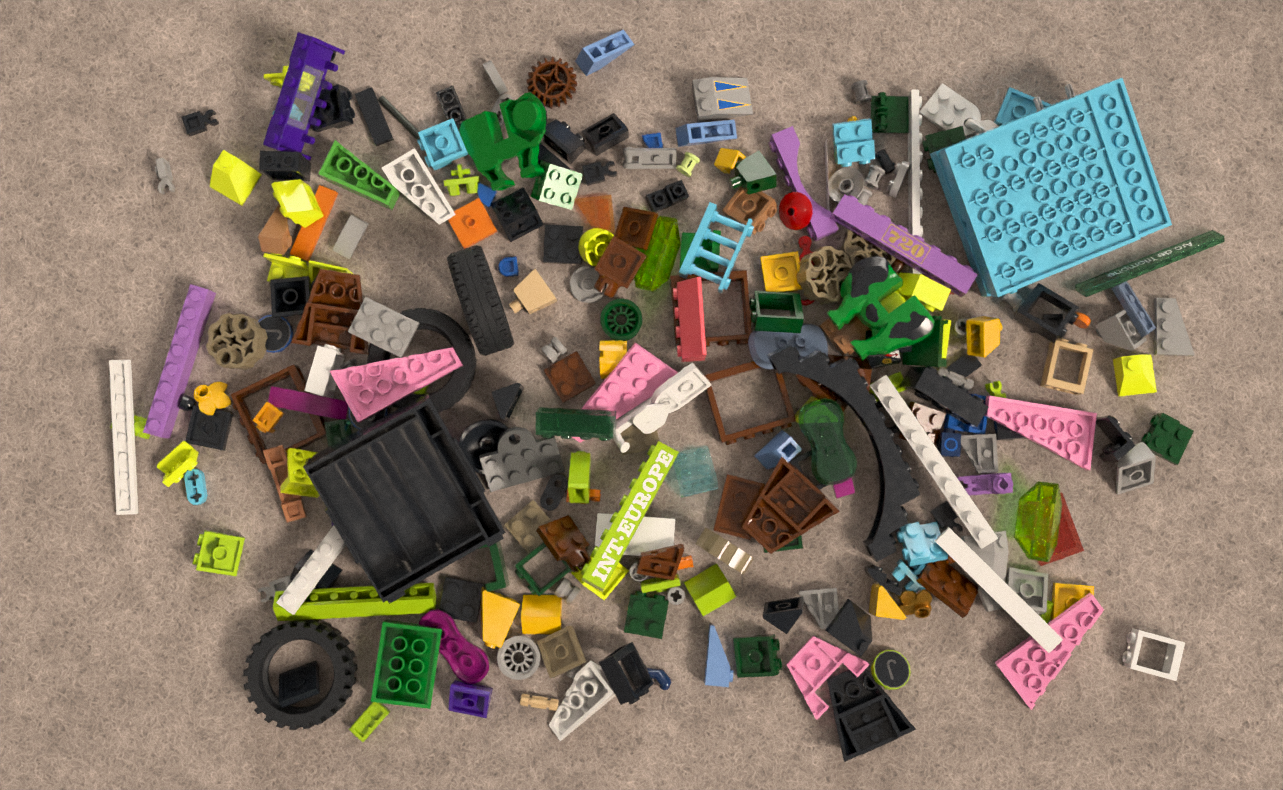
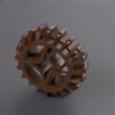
[526,56,577,109]

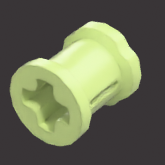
[676,152,700,177]

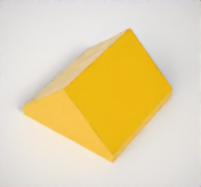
[868,583,907,620]
[521,595,562,634]

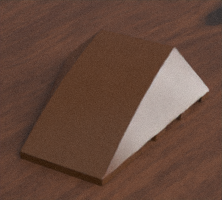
[291,269,369,355]
[742,457,840,554]

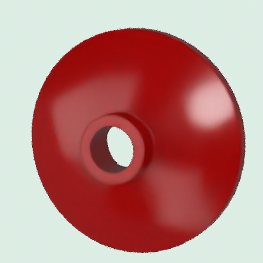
[779,192,813,230]

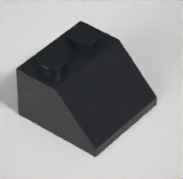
[542,119,586,164]

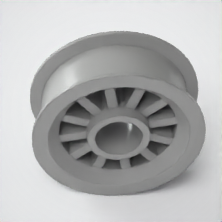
[497,635,541,680]

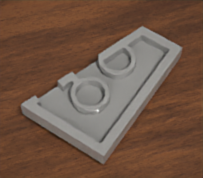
[1154,298,1195,356]

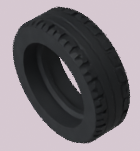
[447,245,514,356]
[367,308,476,413]

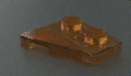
[575,195,615,233]

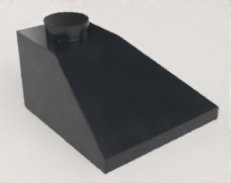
[825,599,872,657]

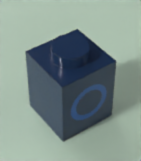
[937,429,961,457]

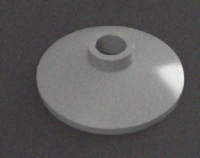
[828,167,865,203]

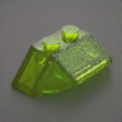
[634,216,681,292]
[1014,481,1062,562]

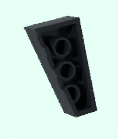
[900,366,989,427]

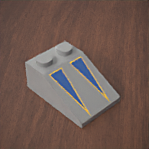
[692,77,753,123]

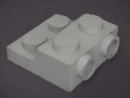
[1006,567,1048,615]

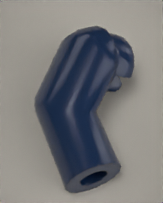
[647,668,671,690]

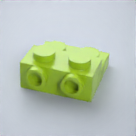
[192,530,245,576]

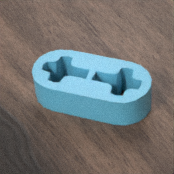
[184,469,207,505]

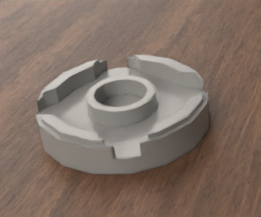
[569,265,607,304]

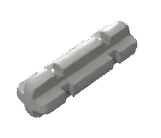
[937,367,974,390]

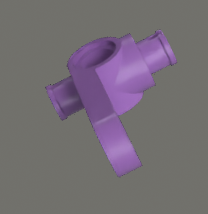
[957,472,1013,495]

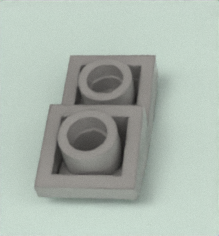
[333,215,369,259]

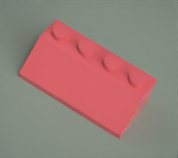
[673,277,707,362]

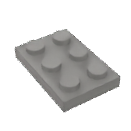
[348,297,420,358]

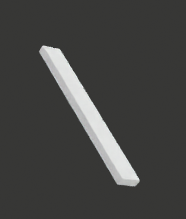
[109,360,138,515]
[935,527,1063,653]

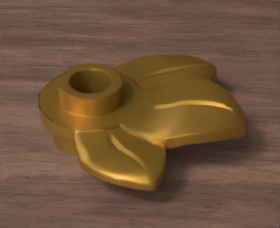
[898,589,932,618]

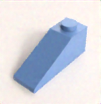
[575,30,634,76]
[675,120,737,147]
[704,624,733,687]

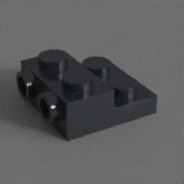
[308,84,355,132]

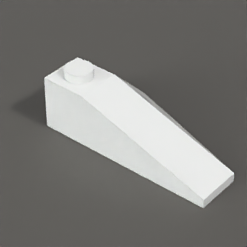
[382,148,456,225]
[549,661,615,741]

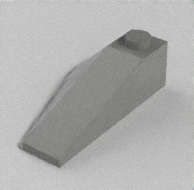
[961,531,1008,612]

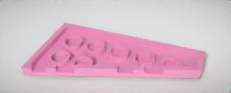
[565,343,678,443]
[995,593,1104,710]

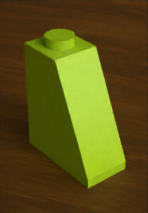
[568,451,591,503]

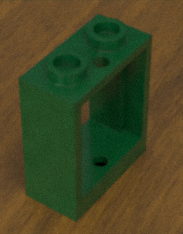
[749,291,804,333]
[515,542,571,596]

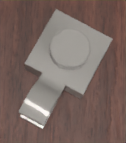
[155,158,175,194]

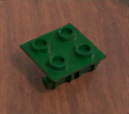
[871,92,909,133]

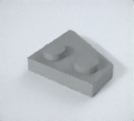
[961,434,998,473]
[799,588,839,629]

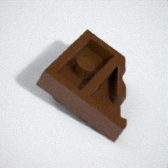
[636,544,685,580]

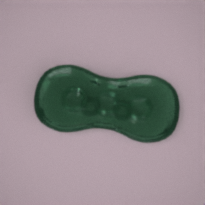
[798,399,857,485]

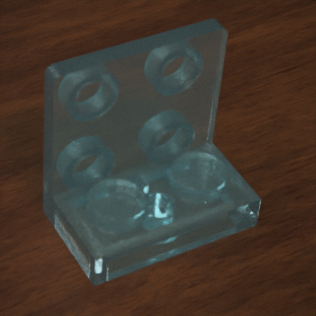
[673,446,718,498]

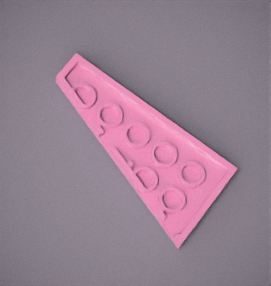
[330,347,463,423]
[984,396,1097,470]

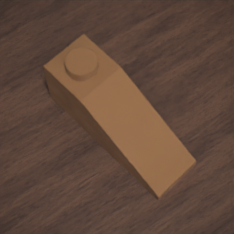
[258,204,292,255]

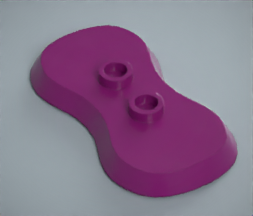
[419,609,489,684]

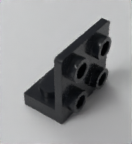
[491,188,544,242]
[1096,415,1136,462]

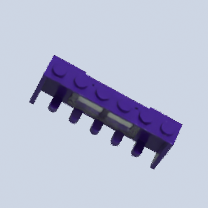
[263,32,345,160]

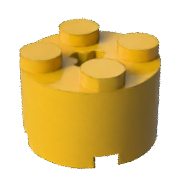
[599,340,627,379]

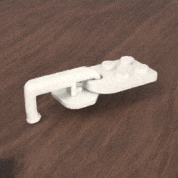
[919,83,998,139]
[609,362,711,453]

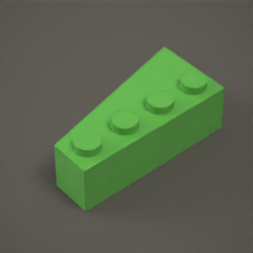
[319,140,400,210]

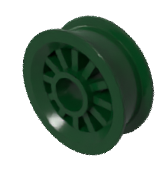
[600,299,642,341]

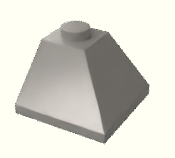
[1095,309,1147,351]
[1116,442,1156,495]

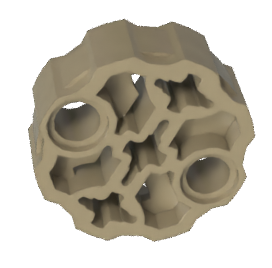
[841,229,896,265]
[797,246,853,305]
[206,313,268,370]
[695,527,754,575]

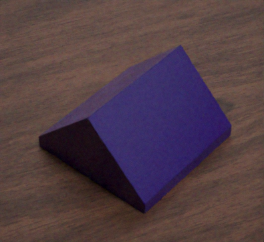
[448,680,493,718]

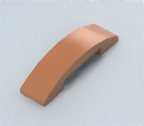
[263,445,306,523]

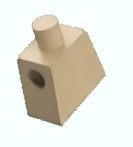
[509,269,557,314]

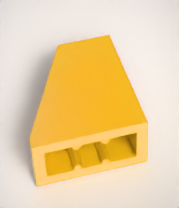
[481,587,520,649]

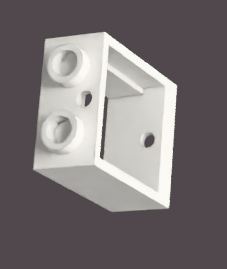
[304,344,345,398]
[1122,628,1185,681]

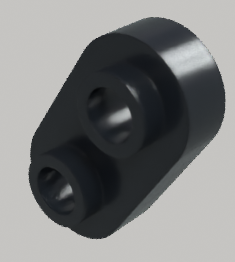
[540,474,568,511]

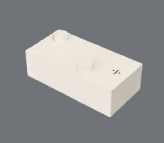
[595,513,675,556]

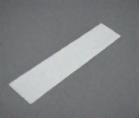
[825,139,829,211]

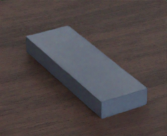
[1111,280,1156,337]

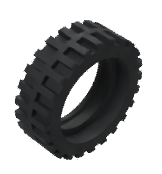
[243,619,358,730]

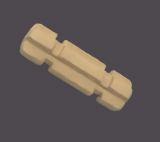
[520,694,559,711]

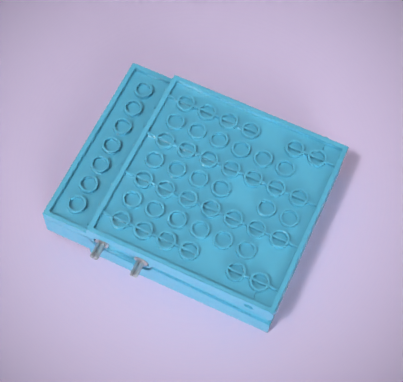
[930,78,1172,297]

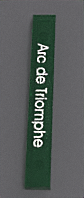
[1075,230,1225,297]

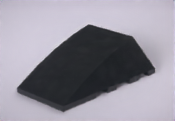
[827,669,916,762]

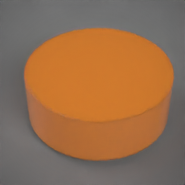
[1074,312,1091,329]

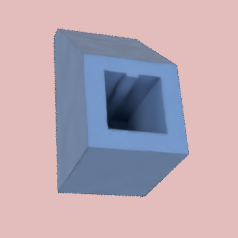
[755,430,802,469]

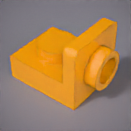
[252,402,285,433]

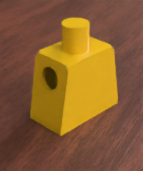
[966,316,1003,358]

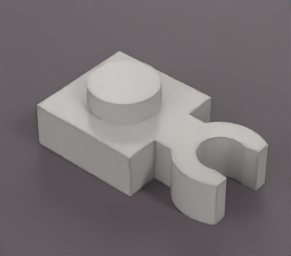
[258,576,291,602]

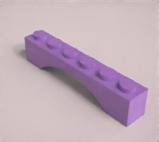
[769,126,838,241]

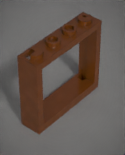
[670,270,752,347]
[704,361,796,445]
[231,364,331,464]

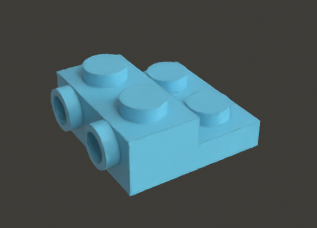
[417,118,468,171]
[832,119,875,167]
[896,522,948,567]

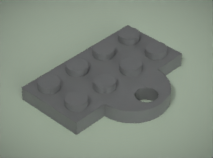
[480,427,565,492]

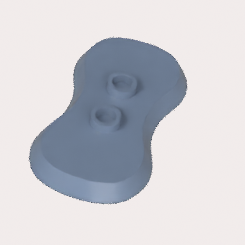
[748,323,828,369]

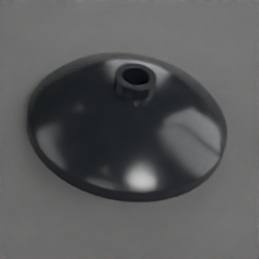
[459,419,516,474]

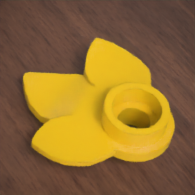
[194,382,231,415]

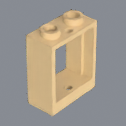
[1040,338,1093,395]

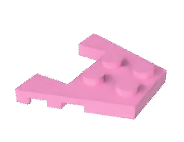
[787,636,870,720]

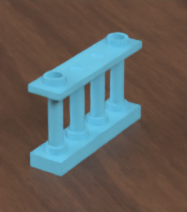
[679,202,754,294]

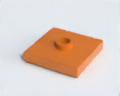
[448,198,498,249]

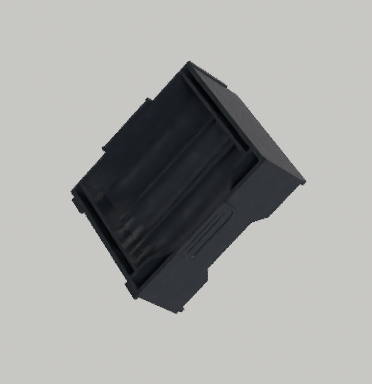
[303,393,506,604]

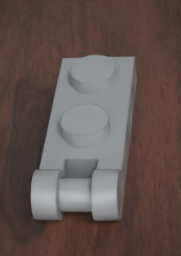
[623,147,676,169]

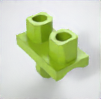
[444,164,480,196]

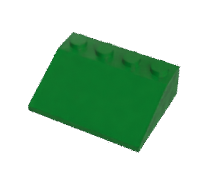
[371,619,442,709]

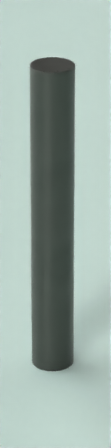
[378,96,420,140]

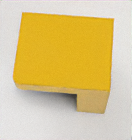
[714,148,747,174]

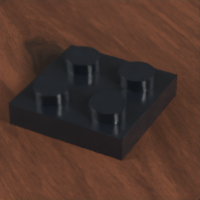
[543,225,583,265]
[185,405,233,451]
[439,577,484,623]
[279,660,320,708]

